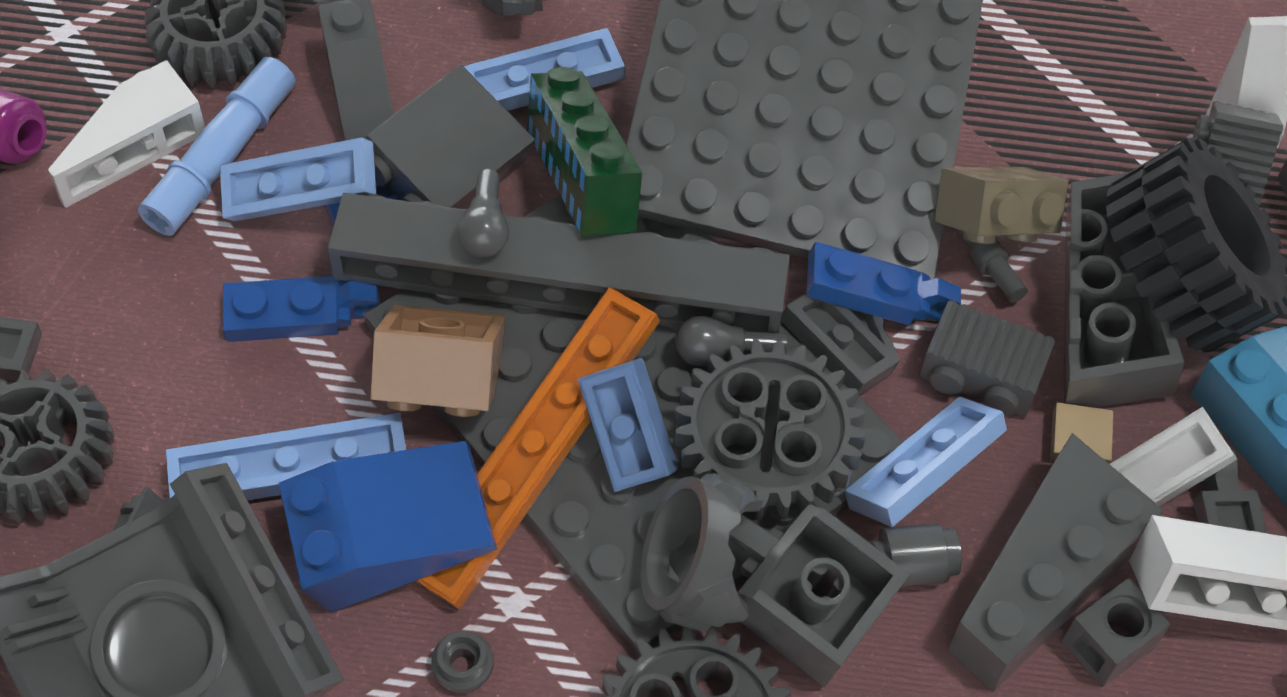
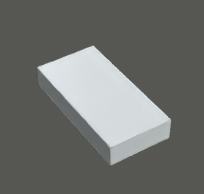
[1110,407,1237,506]

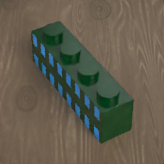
[527,67,642,236]

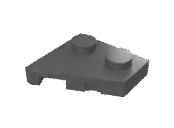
[781,293,900,395]

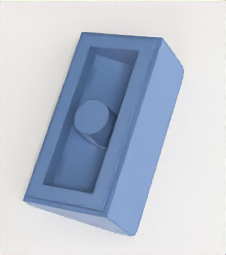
[578,358,678,492]

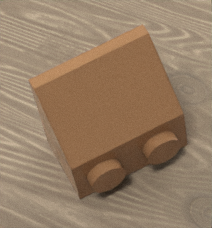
[370,305,506,417]

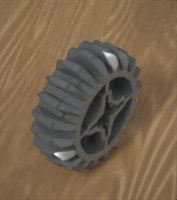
[145,0,287,89]
[0,368,115,524]

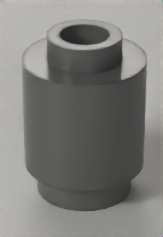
[870,523,962,587]

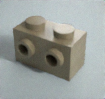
[935,167,1069,244]

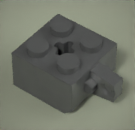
[728,505,910,687]

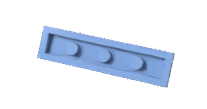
[166,413,406,500]

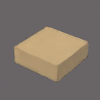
[1050,402,1113,464]

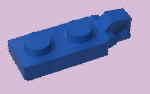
[807,241,961,325]
[223,276,380,342]

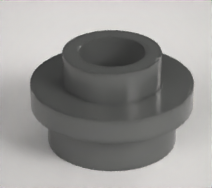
[431,631,494,693]

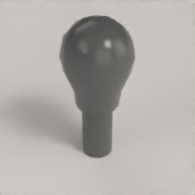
[458,169,509,258]
[675,316,787,367]

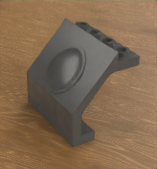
[0,463,344,697]

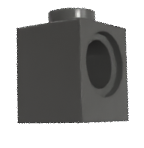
[1062,578,1171,687]

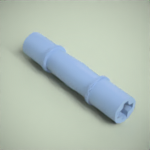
[138,57,296,236]

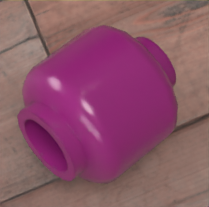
[0,88,47,164]

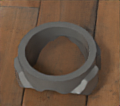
[641,473,764,631]

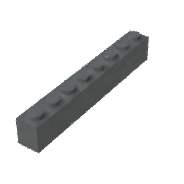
[328,193,790,333]

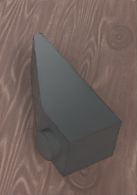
[318,0,394,141]

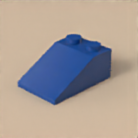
[279,441,497,613]

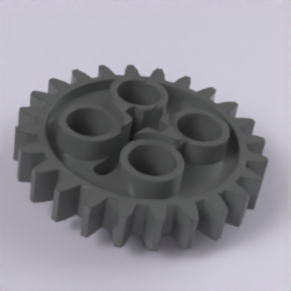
[674,339,867,520]
[598,626,791,697]

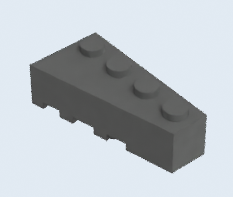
[1064,173,1185,408]
[948,433,1164,692]

